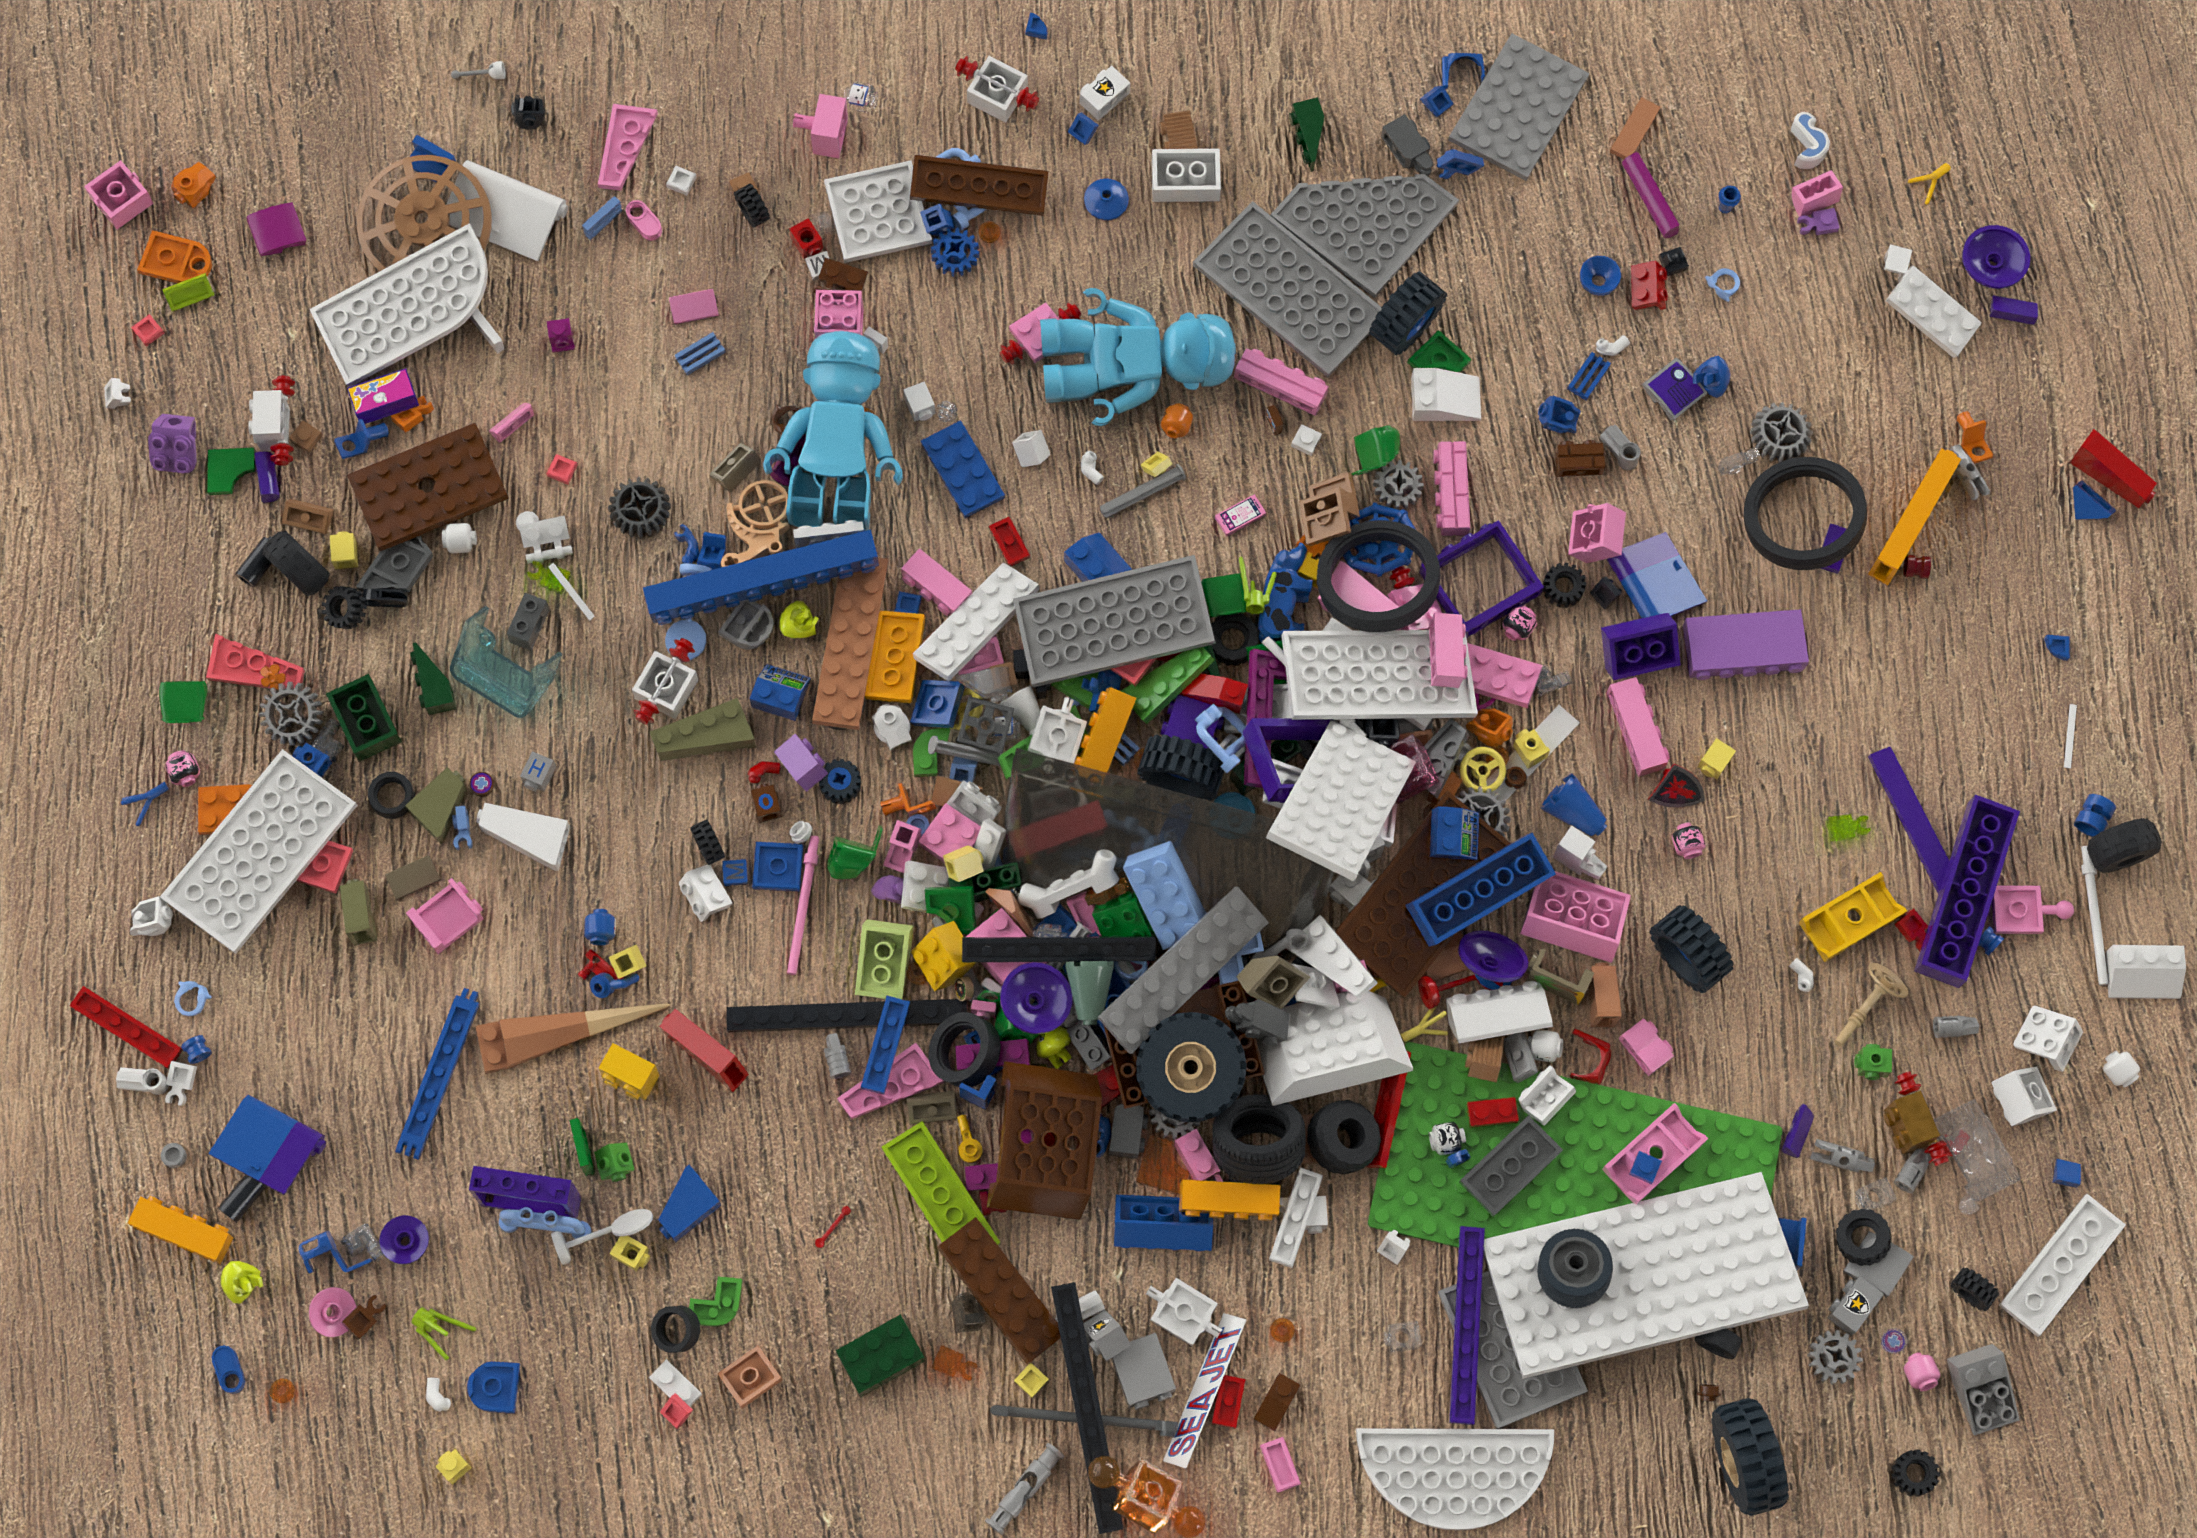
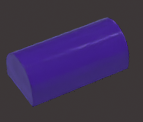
[254,451,280,503]

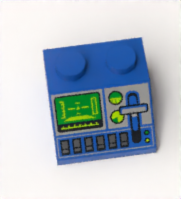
[750,664,811,721]
[1430,806,1479,860]

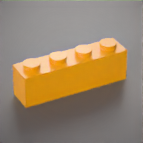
[1071,687,1136,786]
[1179,1180,1280,1221]
[127,1196,233,1265]

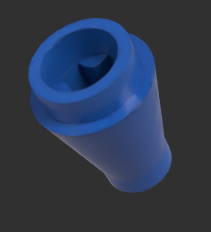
[1719,186,1741,214]

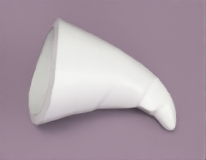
[1000,686,1040,735]

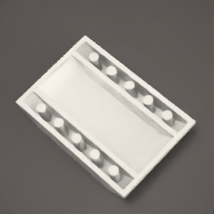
[1256,991,1413,1106]

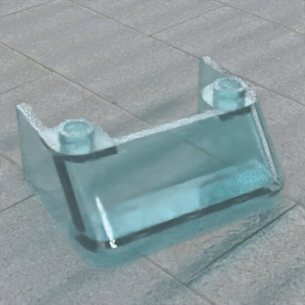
[450,606,562,718]

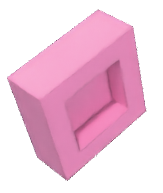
[971,1000,997,1020]

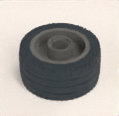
[1537,1228,1613,1308]

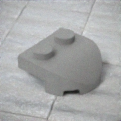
[718,599,774,650]

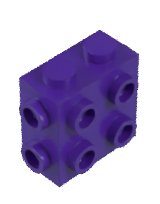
[1160,695,1225,748]

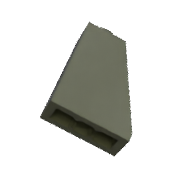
[405,767,467,844]
[340,879,378,946]

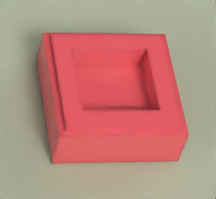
[131,314,165,347]
[546,454,578,485]
[660,1393,693,1429]

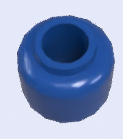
[584,909,616,946]

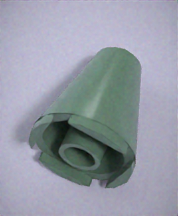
[1066,961,1114,1025]

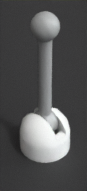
[451,61,506,80]

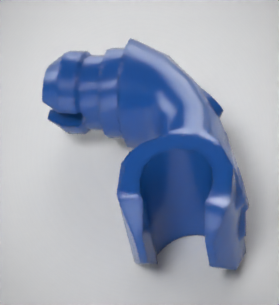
[674,524,699,564]
[1096,1113,1112,1158]

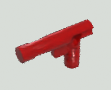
[577,949,625,980]

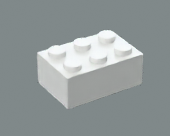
[1151,149,1221,202]

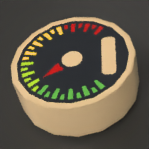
[954,976,974,1001]

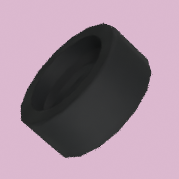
[368,772,415,819]
[651,1305,701,1353]

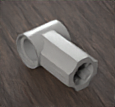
[1600,424,1641,470]

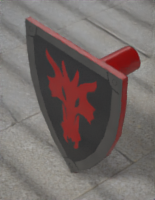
[1648,764,1705,807]

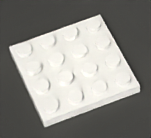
[824,161,932,263]

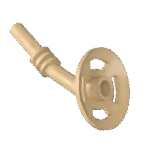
[1834,963,1908,1047]

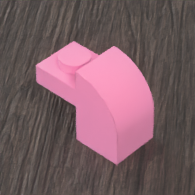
[883,820,922,873]

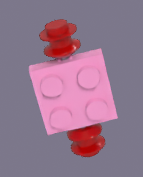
[999,303,1082,365]
[1388,566,1442,630]

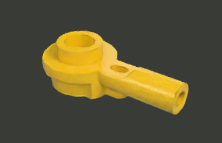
[957,1115,982,1163]

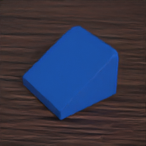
[1420,86,1454,117]
[2052,1159,2081,1188]

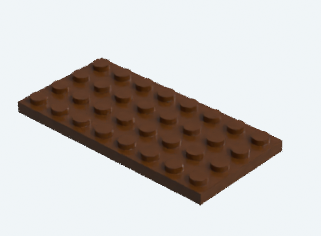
[1335,791,1511,998]

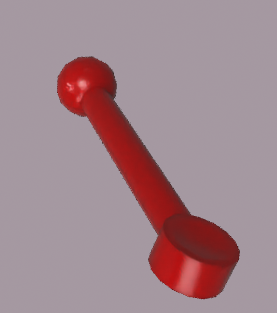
[815,1206,851,1248]

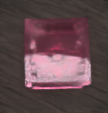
[1389,734,1440,804]

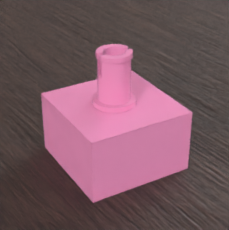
[793,94,848,158]

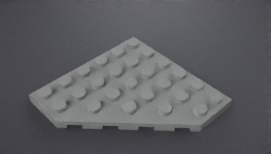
[1270,174,1459,298]

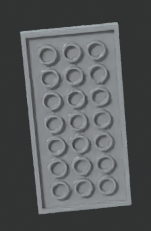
[1193,201,1382,377]
[1013,555,1216,687]

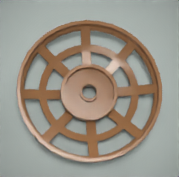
[357,155,492,272]

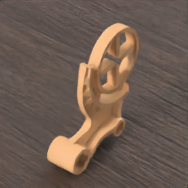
[721,480,790,567]

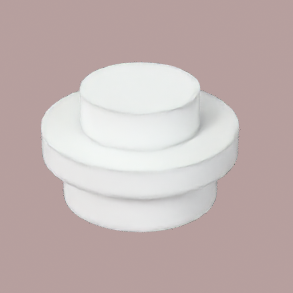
[516,511,539,531]
[789,821,812,843]

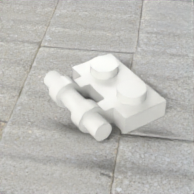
[519,515,573,564]

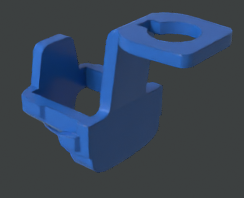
[298,1231,373,1274]

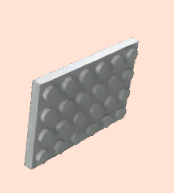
[1448,33,1590,181]
[1437,1271,1588,1429]

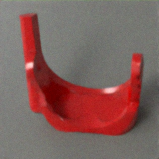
[1569,1028,1611,1085]

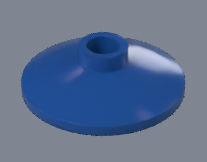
[1084,178,1129,220]

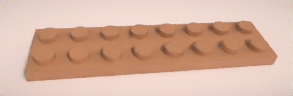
[812,558,889,730]

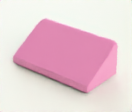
[669,289,719,325]
[489,403,534,443]

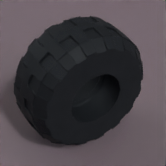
[262,530,330,596]
[2087,818,2162,873]
[1307,1100,1381,1175]

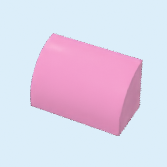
[1792,170,1843,217]

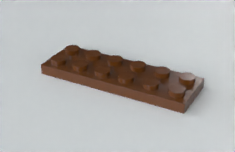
[910,155,1049,216]
[936,1217,1061,1365]

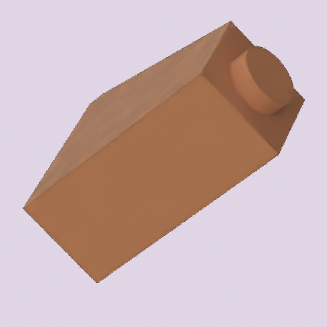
[1589,962,1622,1027]

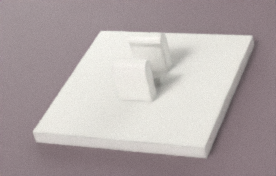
[1292,964,1340,1008]

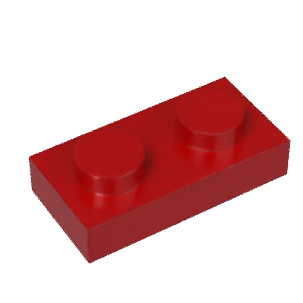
[989,516,1030,567]
[1467,1097,1519,1128]
[1211,1375,1246,1429]

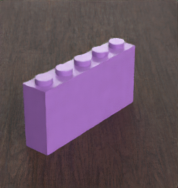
[1683,609,1809,680]

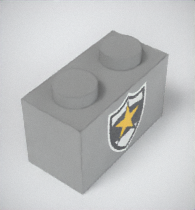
[1828,1276,1884,1336]
[1083,1310,1131,1361]

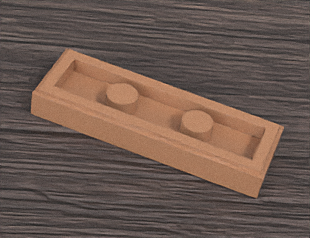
[1610,97,1661,160]

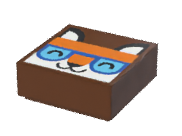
[1266,405,1284,436]

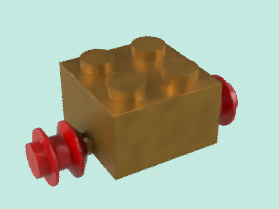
[1883,1071,1951,1167]

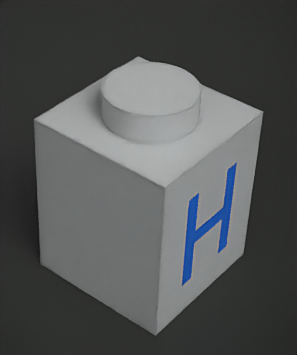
[520,751,556,792]

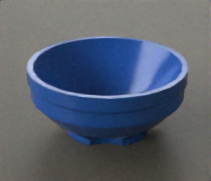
[1580,256,1621,296]

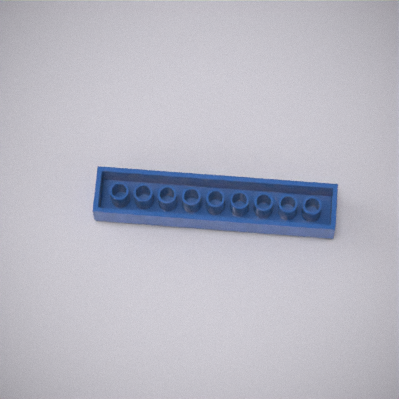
[643,530,879,625]

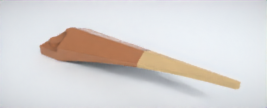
[475,1003,670,1074]

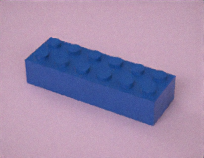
[1405,833,1556,947]

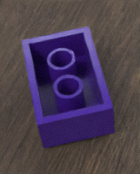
[1601,613,1681,680]

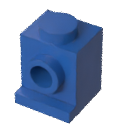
[920,204,956,236]
[292,743,332,778]

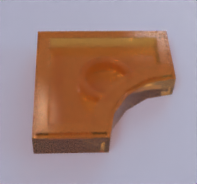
[1136,1135,1189,1195]

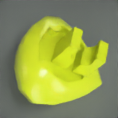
[780,600,819,638]
[1036,1026,1072,1069]
[220,1261,263,1304]

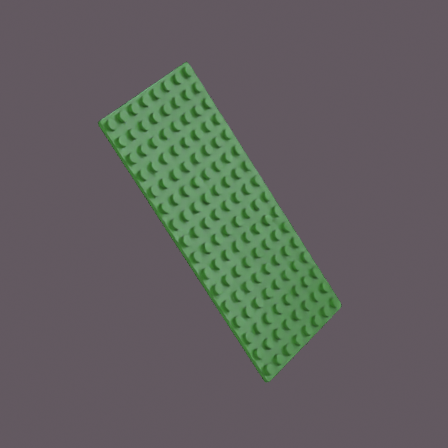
[1368,1042,1782,1254]

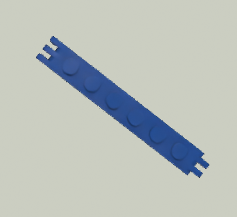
[395,988,479,1160]

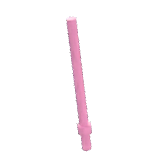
[787,836,819,975]

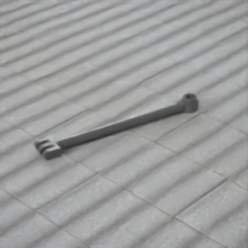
[990,1405,1178,1437]

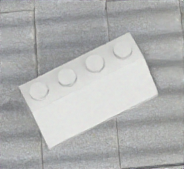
[1446,981,1553,1043]

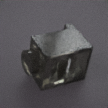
[951,1292,986,1333]

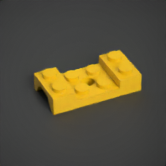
[1799,872,1907,962]

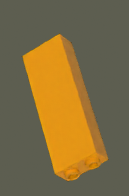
[1868,448,1961,586]

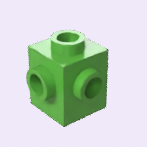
[1854,1044,1892,1080]
[594,1143,635,1182]

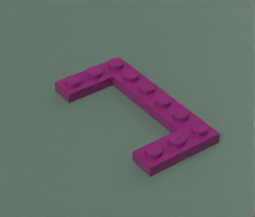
[1244,649,1287,788]
[955,1039,1032,1191]

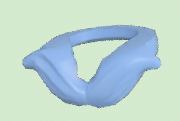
[1705,268,1740,302]
[1114,961,1148,981]
[174,981,212,1016]

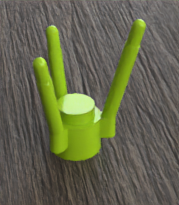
[1239,557,1277,614]
[411,1307,476,1360]

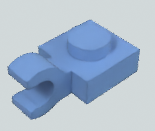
[452,805,473,850]

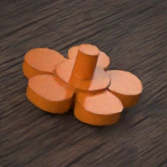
[260,664,286,690]

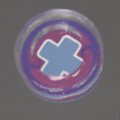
[1881,1328,1907,1354]

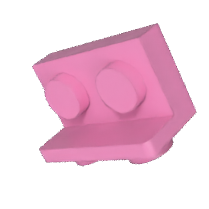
[958,635,1004,676]

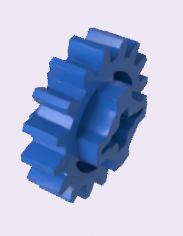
[931,228,980,277]

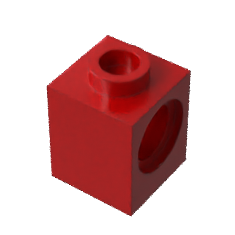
[789,218,824,259]

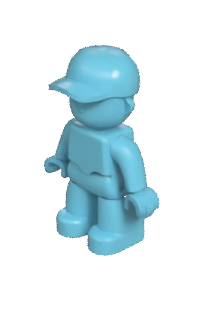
[1040,288,1236,427]
[763,331,903,531]

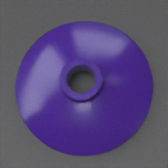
[379,1215,429,1264]

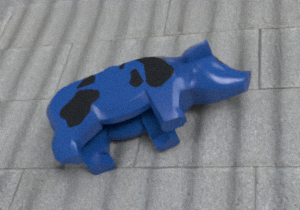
[1257,542,1313,643]

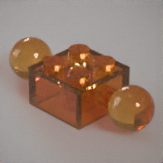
[1088,1456,1205,1538]

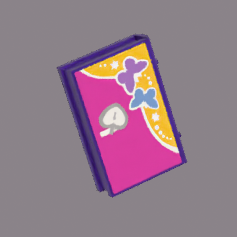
[347,368,419,424]

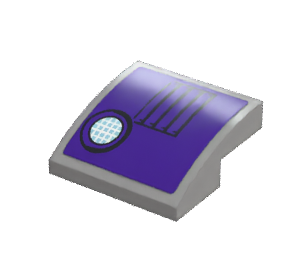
[1641,358,1707,420]

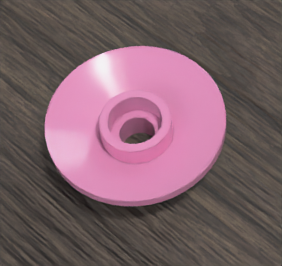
[309,1287,356,1337]

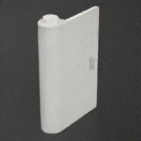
[446,160,568,261]

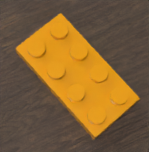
[865,610,926,703]

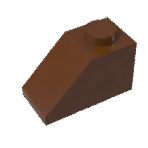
[1253,1373,1300,1432]

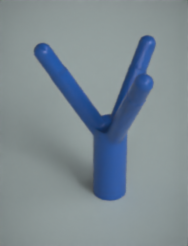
[121,782,169,826]

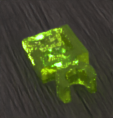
[527,561,572,595]
[1826,814,1871,842]

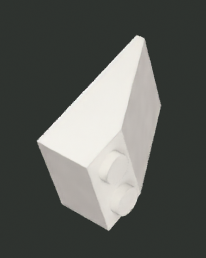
[1411,368,1481,421]

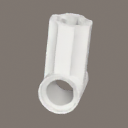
[116,1067,169,1095]
[1055,1290,1105,1321]

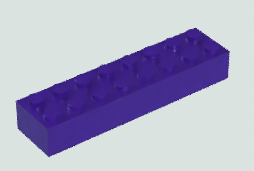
[1914,794,2020,988]

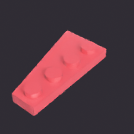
[206,634,305,689]

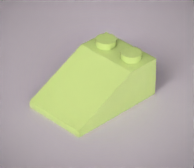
[855,919,914,1000]

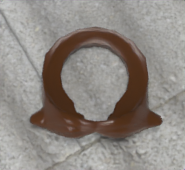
[772,404,800,435]

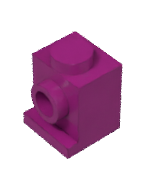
[546,318,575,353]

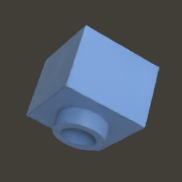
[949,757,978,783]

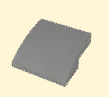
[1843,1231,1914,1298]

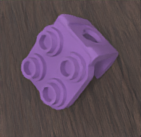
[148,414,197,473]

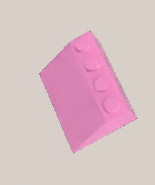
[1520,871,1631,963]

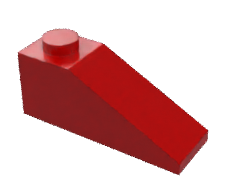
[1179,674,1248,714]

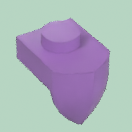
[871,875,904,904]

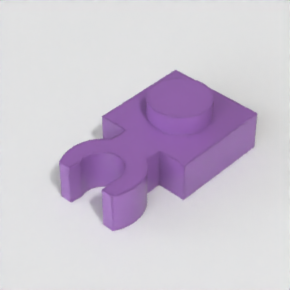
[1797,208,1840,235]

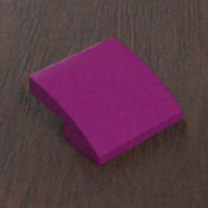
[246,202,307,257]

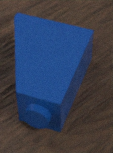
[658,1164,721,1243]

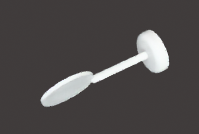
[551,1209,653,1265]

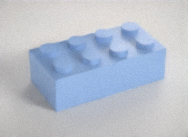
[1123,841,1206,950]

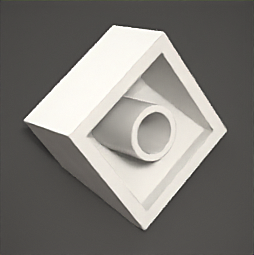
[1991,1066,2057,1126]

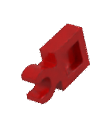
[1894,908,1928,951]

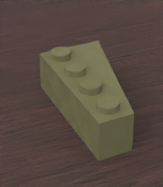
[650,698,756,761]

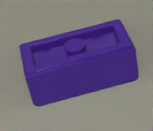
[1989,295,2038,325]
[1781,1104,1814,1158]

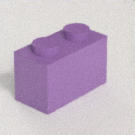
[774,734,828,792]

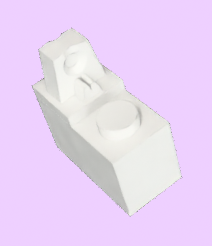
[1553,826,1607,880]

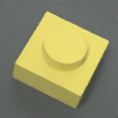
[1141,452,1173,477]
[1014,1363,1049,1398]

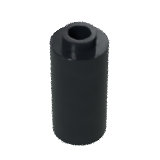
[235,536,272,588]
[218,1174,267,1223]

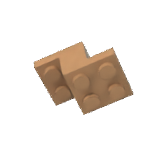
[1299,472,1360,546]

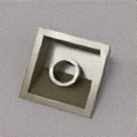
[1236,956,1311,1009]

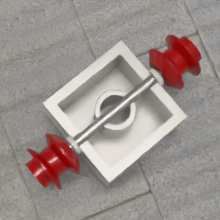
[955,56,1039,123]
[249,375,295,466]
[632,638,698,725]

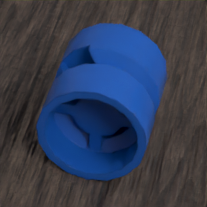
[2074,794,2116,837]

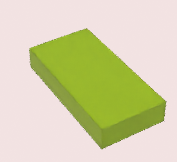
[162,273,215,312]

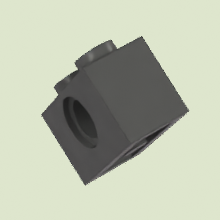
[507,593,550,651]

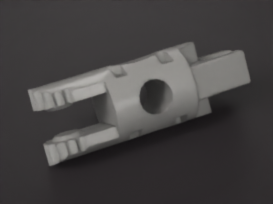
[1950,444,1990,501]
[1810,1139,1875,1172]

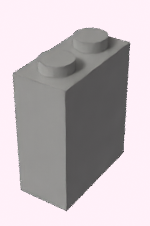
[1111,1333,1176,1410]

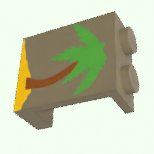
[1526,948,1594,1005]

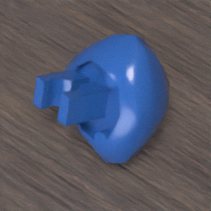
[1693,356,1731,398]

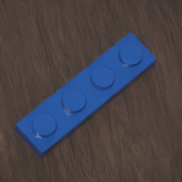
[861,996,910,1095]

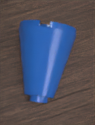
[1541,773,1607,836]

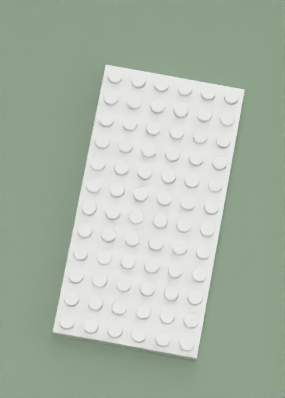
[1484,1172,1809,1379]

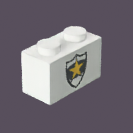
[1080,66,1130,121]

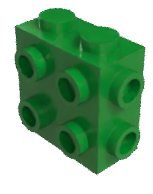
[1092,891,1156,937]

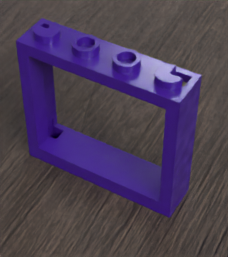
[1419,520,1544,638]
[1242,718,1333,803]
[469,1166,581,1219]

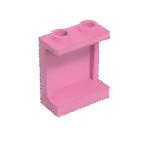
[406,878,484,954]

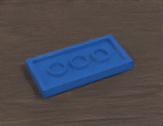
[921,420,1005,518]

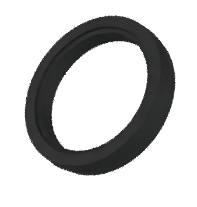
[1743,457,1868,570]
[1317,520,1441,632]

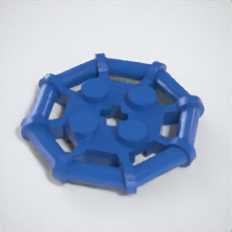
[1343,502,1416,577]

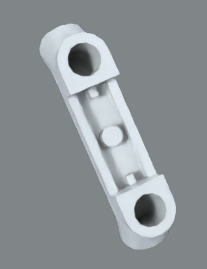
[1018,849,1119,919]

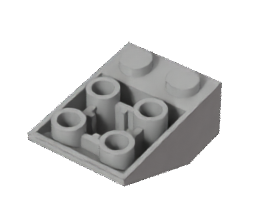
[1947,1344,2020,1435]

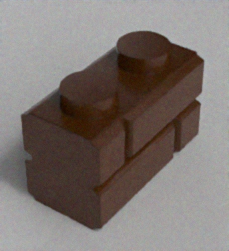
[1555,440,1605,477]

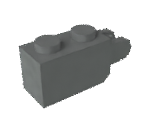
[1381,114,1433,177]
[1225,999,1290,1046]
[1109,1104,1148,1159]

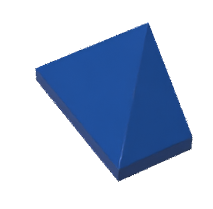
[2073,480,2116,519]

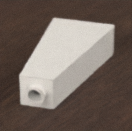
[477,803,570,871]

